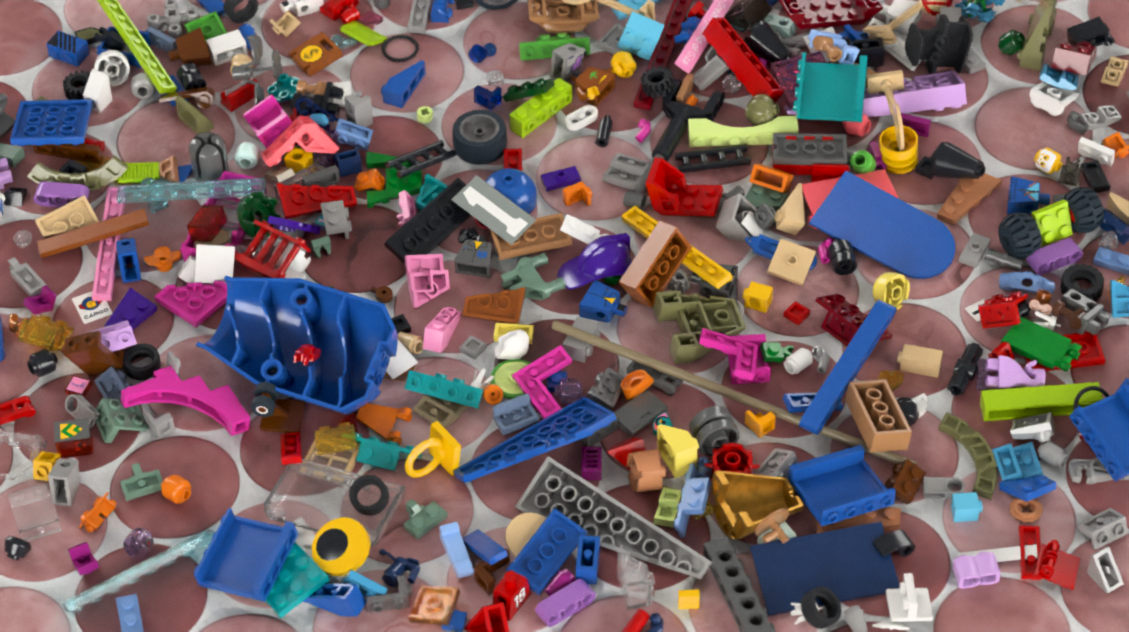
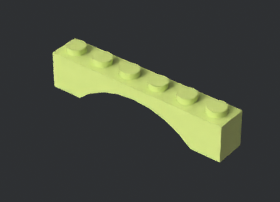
[688,116,798,147]

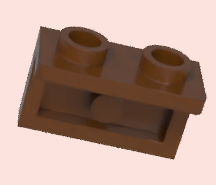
[884,458,926,505]

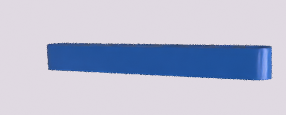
[799,299,897,435]

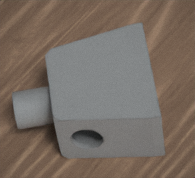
[48,457,80,507]

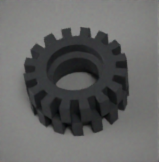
[641,66,675,98]
[63,71,90,100]

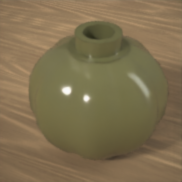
[745,94,780,126]

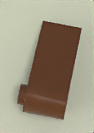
[159,87,216,109]

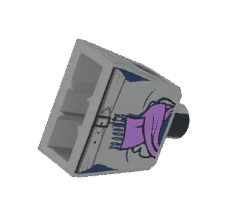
[550,43,587,82]

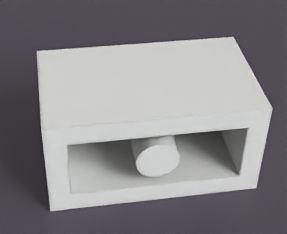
[206,30,248,66]

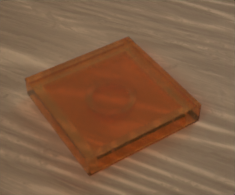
[408,585,460,625]

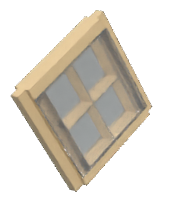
[301,433,360,482]

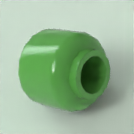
[850,150,876,174]

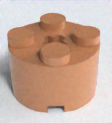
[627,449,666,492]

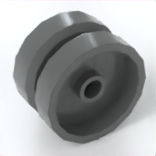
[689,406,740,456]

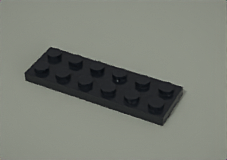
[384,177,471,264]

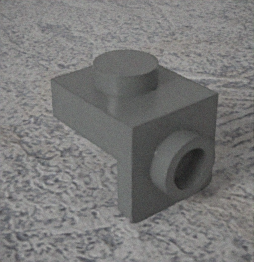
[754,203,776,229]

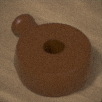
[370,286,393,303]

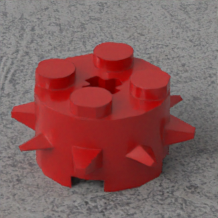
[704,443,760,480]

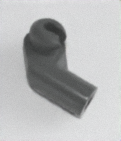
[1067,111,1087,135]

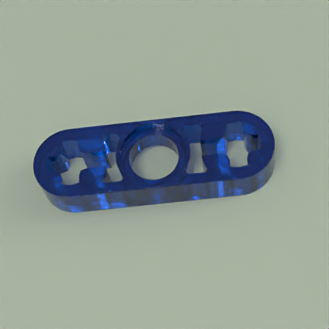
[295,97,339,134]

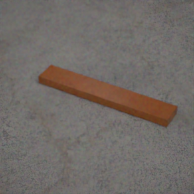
[37,208,149,258]

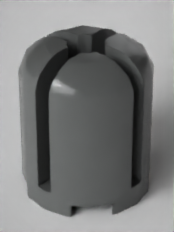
[189,132,229,185]

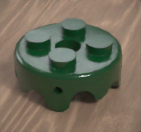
[237,191,281,239]

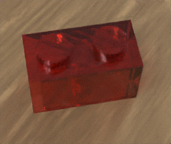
[187,205,227,242]

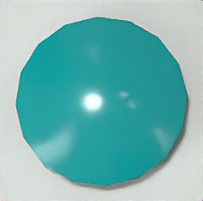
[267,73,300,102]

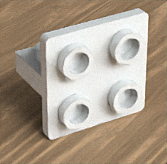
[886,573,933,622]

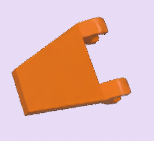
[356,403,413,445]

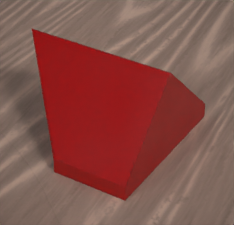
[606,437,646,471]
[464,602,510,632]

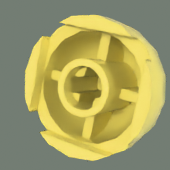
[872,272,910,310]

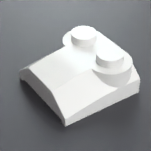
[1029,81,1079,116]

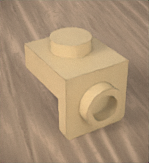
[270,11,301,38]

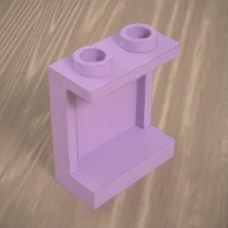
[91,320,137,352]

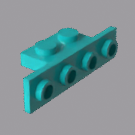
[404,370,483,409]
[342,432,423,471]

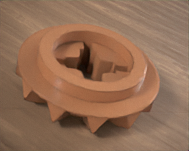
[1009,497,1043,524]

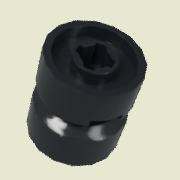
[177,63,207,90]
[828,239,857,275]

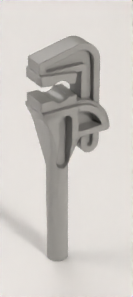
[1068,458,1129,485]

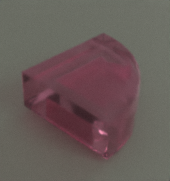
[358,10,383,26]

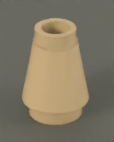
[397,332,424,354]

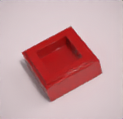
[783,301,811,326]

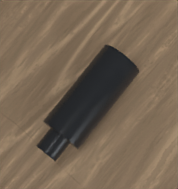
[595,115,613,147]

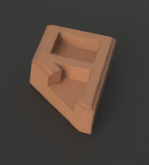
[159,155,179,184]

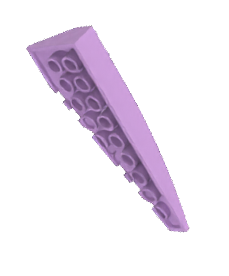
[784,70,967,117]

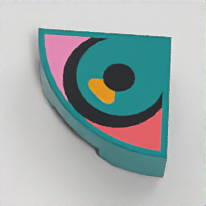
[653,412,673,435]

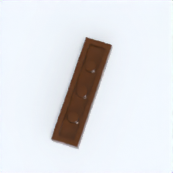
[33,143,103,164]

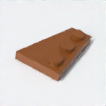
[462,287,526,324]

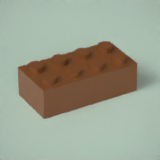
[619,221,692,308]

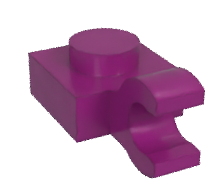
[866,141,886,171]

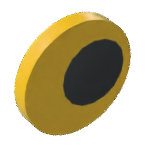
[312,518,370,576]

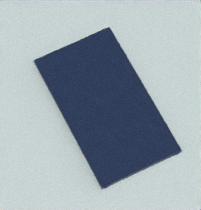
[750,521,900,616]

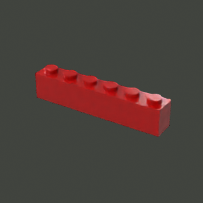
[702,18,784,103]

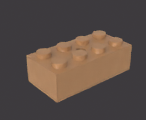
[845,379,912,452]

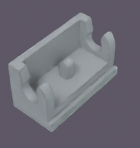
[344,91,373,127]

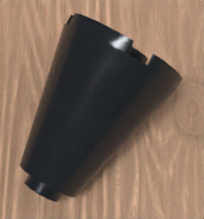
[743,21,791,67]
[931,142,985,179]

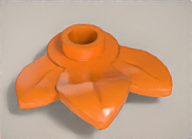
[144,246,181,272]

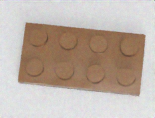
[490,213,572,260]

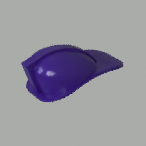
[557,233,632,290]

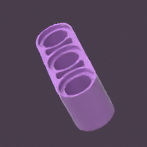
[34,182,90,207]
[1026,238,1083,275]
[535,579,596,627]

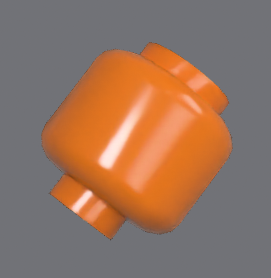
[161,474,191,504]

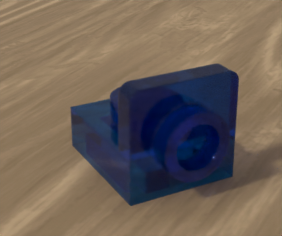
[474,85,502,110]

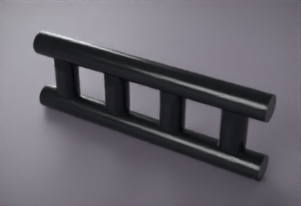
[385,140,456,178]
[675,144,751,173]

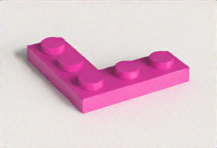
[699,328,758,381]
[512,345,572,419]

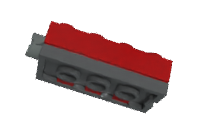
[772,133,856,175]

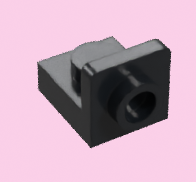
[59,159,88,173]

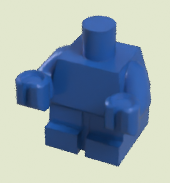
[431,0,454,23]

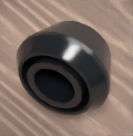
[4,535,32,560]

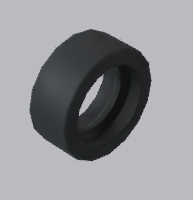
[223,0,258,23]
[123,343,161,381]
[349,475,389,516]
[801,586,841,629]

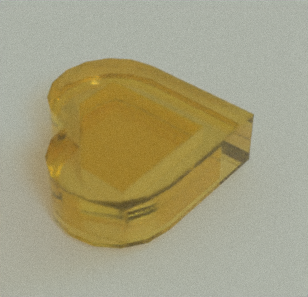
[878,370,904,392]

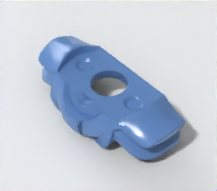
[999,271,1055,294]

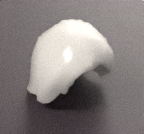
[494,329,529,360]

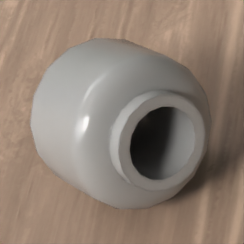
[131,73,154,99]

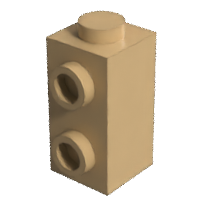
[897,344,943,378]

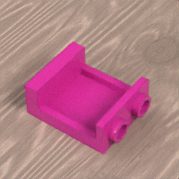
[243,94,292,148]
[727,334,771,384]

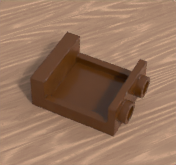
[64,331,124,376]

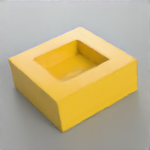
[678,590,700,609]

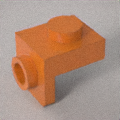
[1101,132,1129,159]
[354,169,386,192]
[563,181,593,206]

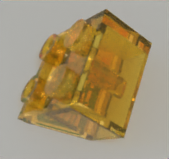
[18,315,74,351]

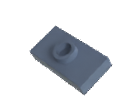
[146,26,177,52]

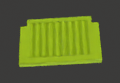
[340,21,387,46]
[115,162,159,183]

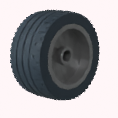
[452,110,507,165]

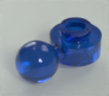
[468,43,497,63]

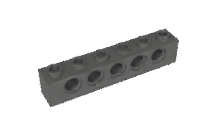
[703,536,776,632]

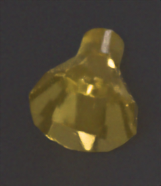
[692,501,715,521]

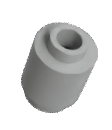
[1038,440,1069,468]

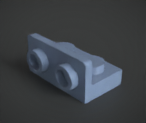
[94,366,132,400]

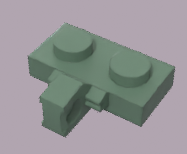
[120,463,163,501]
[404,499,448,540]

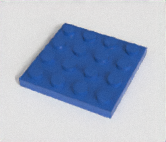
[10,99,93,146]

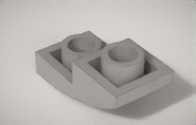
[1079,105,1122,131]

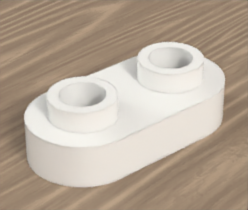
[566,105,598,131]

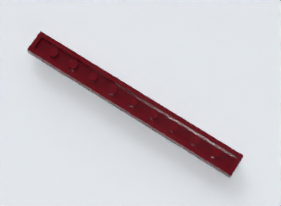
[633,0,693,111]

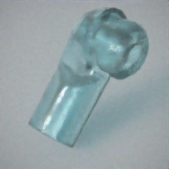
[331,34,357,49]

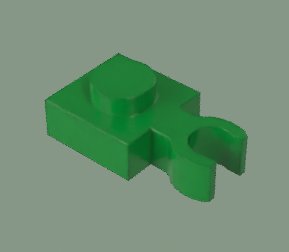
[760,342,794,362]

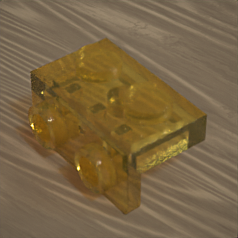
[314,422,358,456]

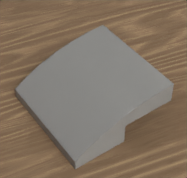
[602,153,650,191]

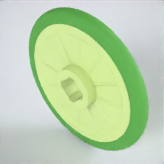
[490,359,530,399]

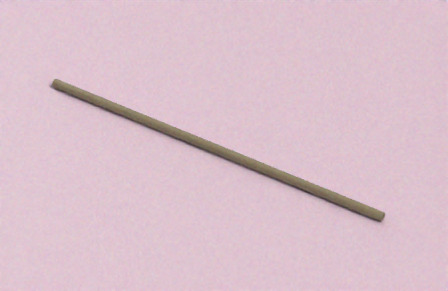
[552,320,917,465]

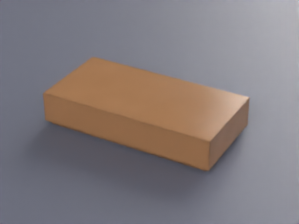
[676,73,694,103]

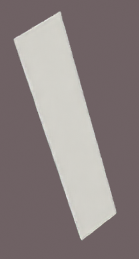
[958,544,1037,562]

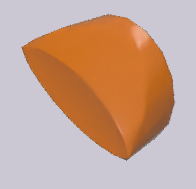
[620,369,655,401]

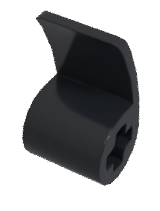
[872,530,915,557]

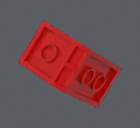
[645,158,724,217]

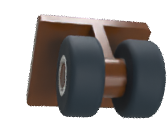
[251,382,305,433]

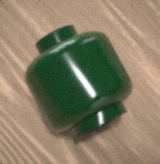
[998,29,1025,56]

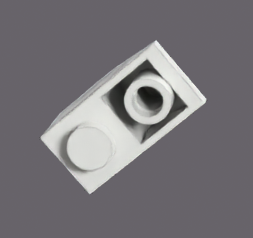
[83,69,113,113]

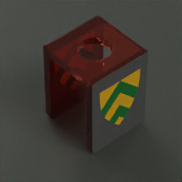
[54,418,94,459]

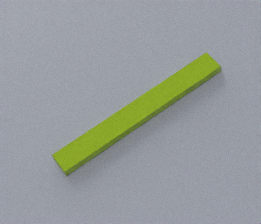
[97,0,177,94]

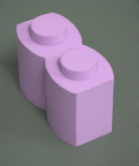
[953,552,1000,589]

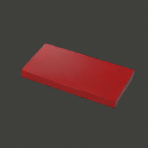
[1023,332,1106,372]

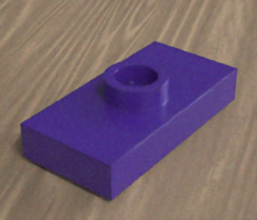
[541,166,581,192]

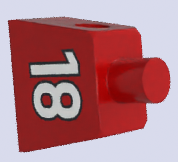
[492,570,531,622]

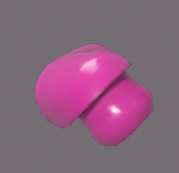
[818,238,835,264]

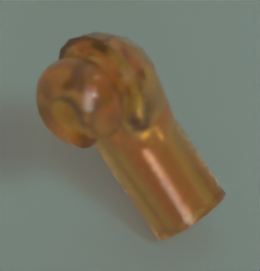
[9,313,28,335]

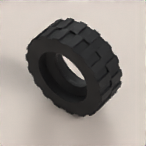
[1060,264,1104,302]

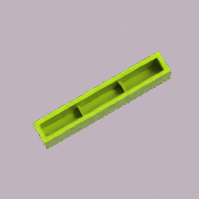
[980,382,1103,422]

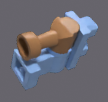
[808,29,860,64]

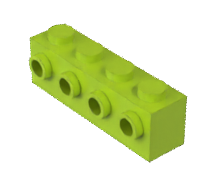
[509,78,572,138]

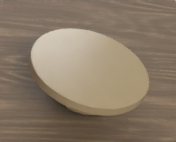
[505,513,546,557]

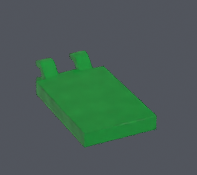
[1001,316,1082,372]

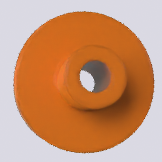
[483,384,503,405]

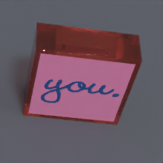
[65,375,92,397]

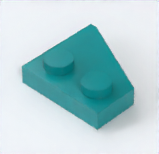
[416,174,448,210]

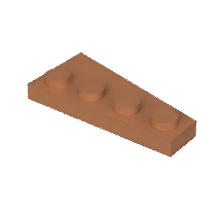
[937,173,1002,225]

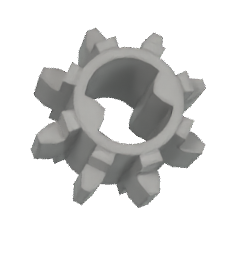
[668,269,691,294]

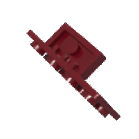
[815,294,893,346]

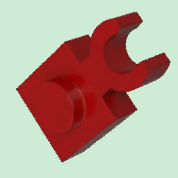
[293,344,321,365]

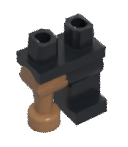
[290,80,344,119]

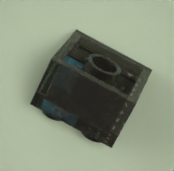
[724,0,773,33]

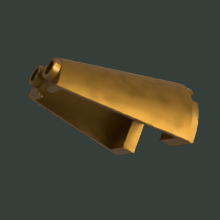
[711,471,804,539]

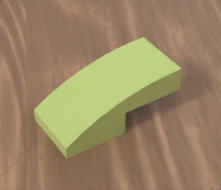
[653,487,682,528]

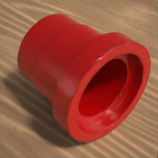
[339,4,361,24]

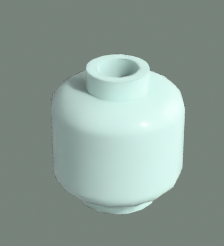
[235,142,260,169]

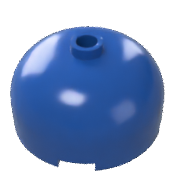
[485,168,537,214]

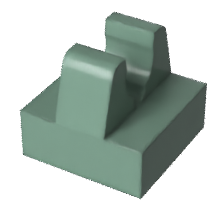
[309,235,331,259]

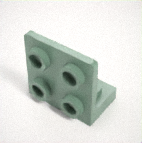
[96,398,148,443]

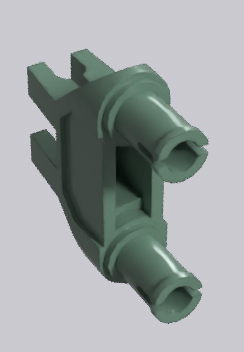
[501,252,566,300]

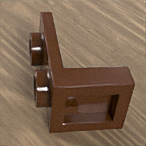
[473,548,510,596]

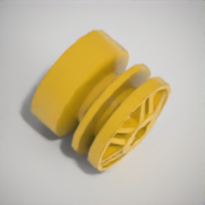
[880,125,918,174]

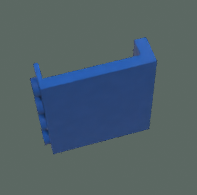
[1069,384,1129,482]
[788,445,896,526]
[194,508,299,602]

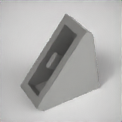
[1087,546,1124,593]

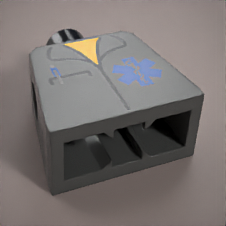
[454,235,492,278]

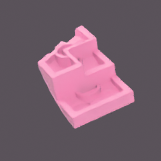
[404,254,450,308]

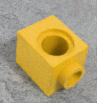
[284,146,314,176]
[742,281,773,313]

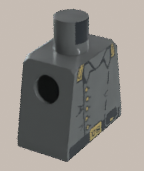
[691,264,738,298]

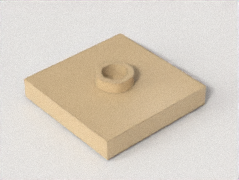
[767,238,816,286]

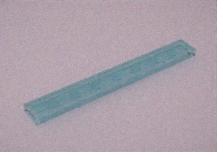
[117,178,266,203]

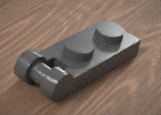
[627,361,683,396]

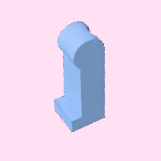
[439,522,474,579]

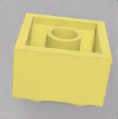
[657,424,699,479]

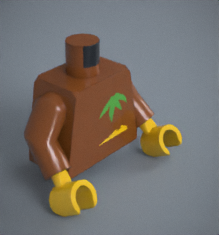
[571,60,625,107]

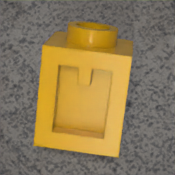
[33,451,61,481]

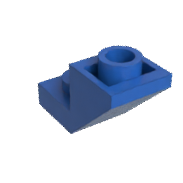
[674,16,701,44]

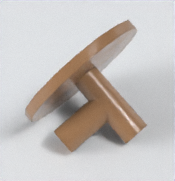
[754,508,789,544]

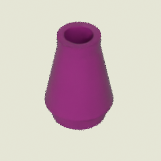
[545,569,576,596]

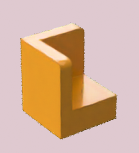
[745,410,776,438]

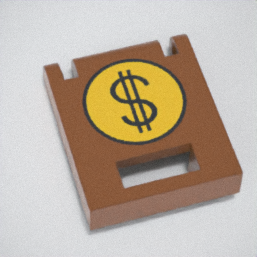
[288,32,343,77]

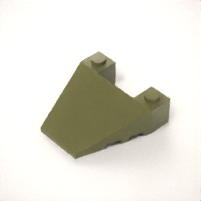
[1017,0,1057,71]
[653,290,746,364]

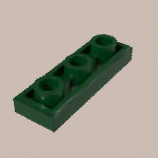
[503,78,555,102]

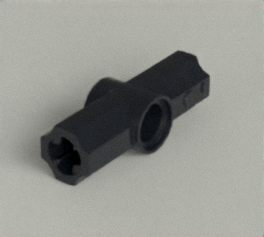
[947,343,983,396]

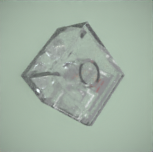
[617,552,655,610]

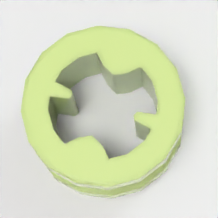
[417,106,433,123]

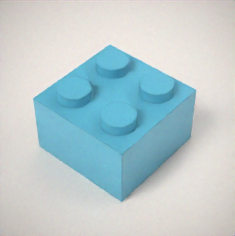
[617,11,664,60]

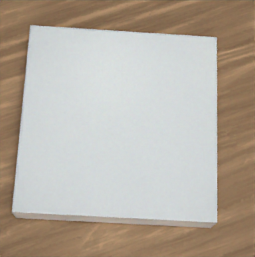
[194,244,235,283]

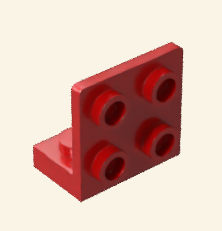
[978,291,1028,329]

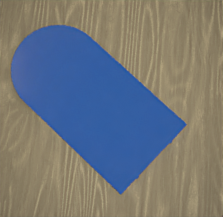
[809,171,955,279]

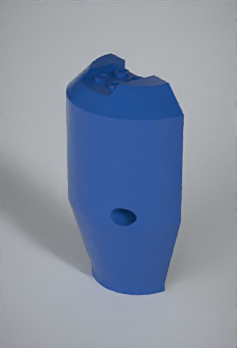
[196,276,398,415]

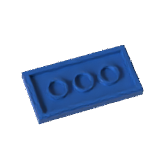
[506,508,587,595]

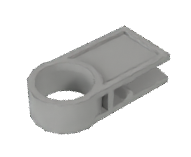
[65,394,100,429]
[923,477,965,499]

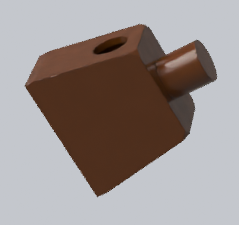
[168,28,212,66]

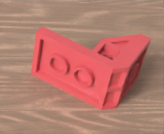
[260,116,340,167]

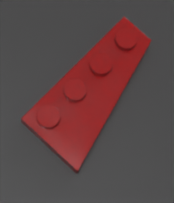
[276,183,357,219]

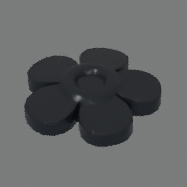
[458,227,479,243]

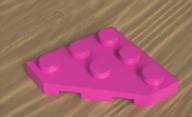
[154,281,227,328]

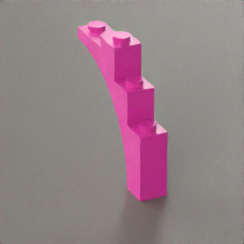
[121,366,250,436]

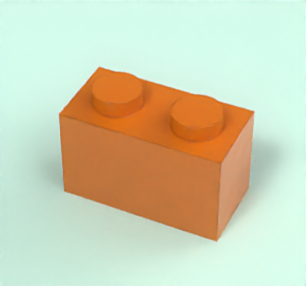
[749,164,794,193]

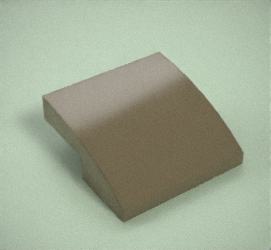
[412,395,469,428]

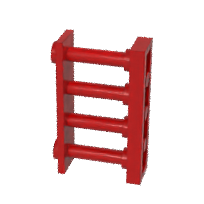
[234,220,311,278]

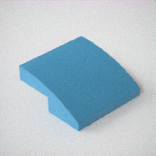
[1039,63,1079,90]
[992,442,1044,481]

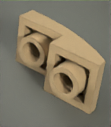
[1101,56,1128,87]

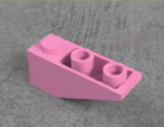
[423,307,462,353]

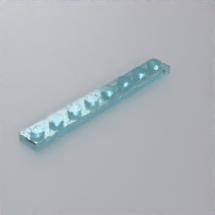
[62,529,214,613]

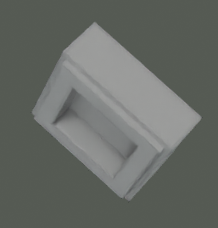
[459,335,487,360]

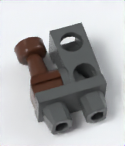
[1051,289,1110,335]

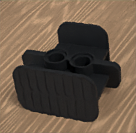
[905,14,973,74]

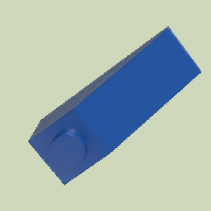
[381,60,426,108]
[303,583,367,617]

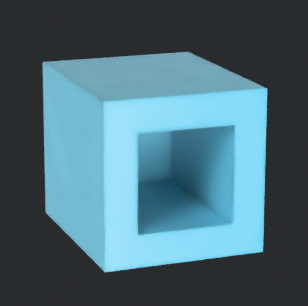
[951,492,983,522]

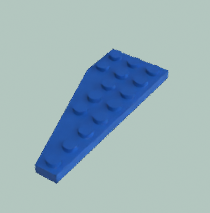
[453,396,616,483]

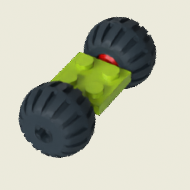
[998,187,1104,259]

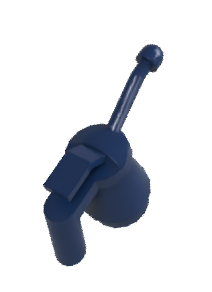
[379,549,420,587]

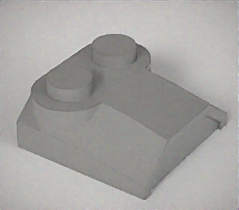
[1010,412,1055,442]

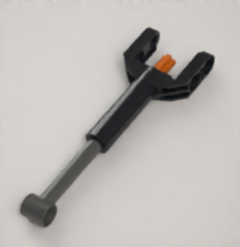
[623,79,725,210]

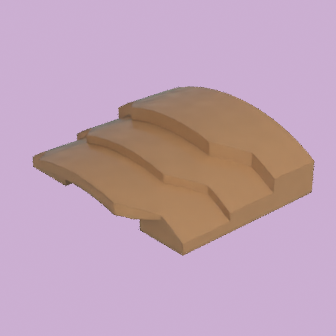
[527,0,599,33]

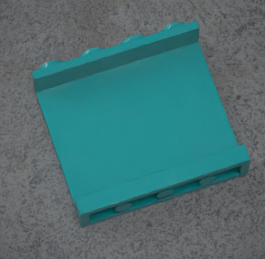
[793,52,867,122]

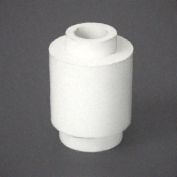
[784,348,813,375]

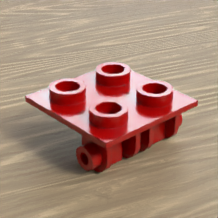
[1034,539,1081,590]

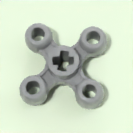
[147,0,199,39]

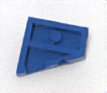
[999,476,1056,502]

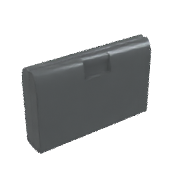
[614,389,668,436]

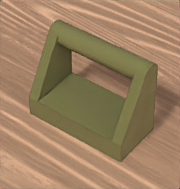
[175,95,214,134]

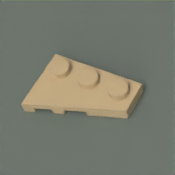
[35,195,99,238]

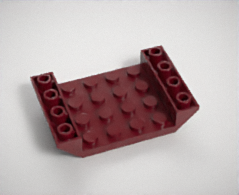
[779,0,883,30]

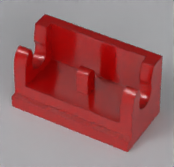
[220,78,257,112]

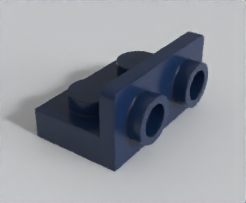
[1099,207,1129,245]

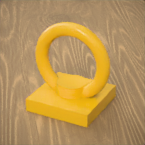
[405,421,461,478]

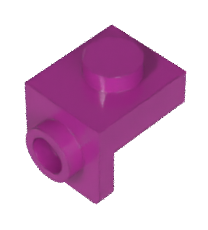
[23,286,57,315]
[68,542,99,576]

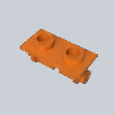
[79,492,116,533]

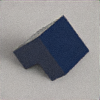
[333,148,362,178]

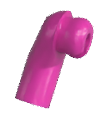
[635,118,651,143]

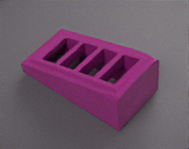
[581,446,602,481]

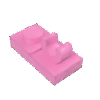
[397,190,417,227]

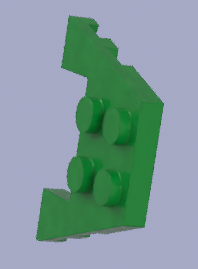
[366,152,422,208]

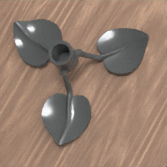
[232,35,282,105]

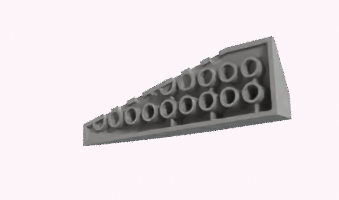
[515,456,712,579]

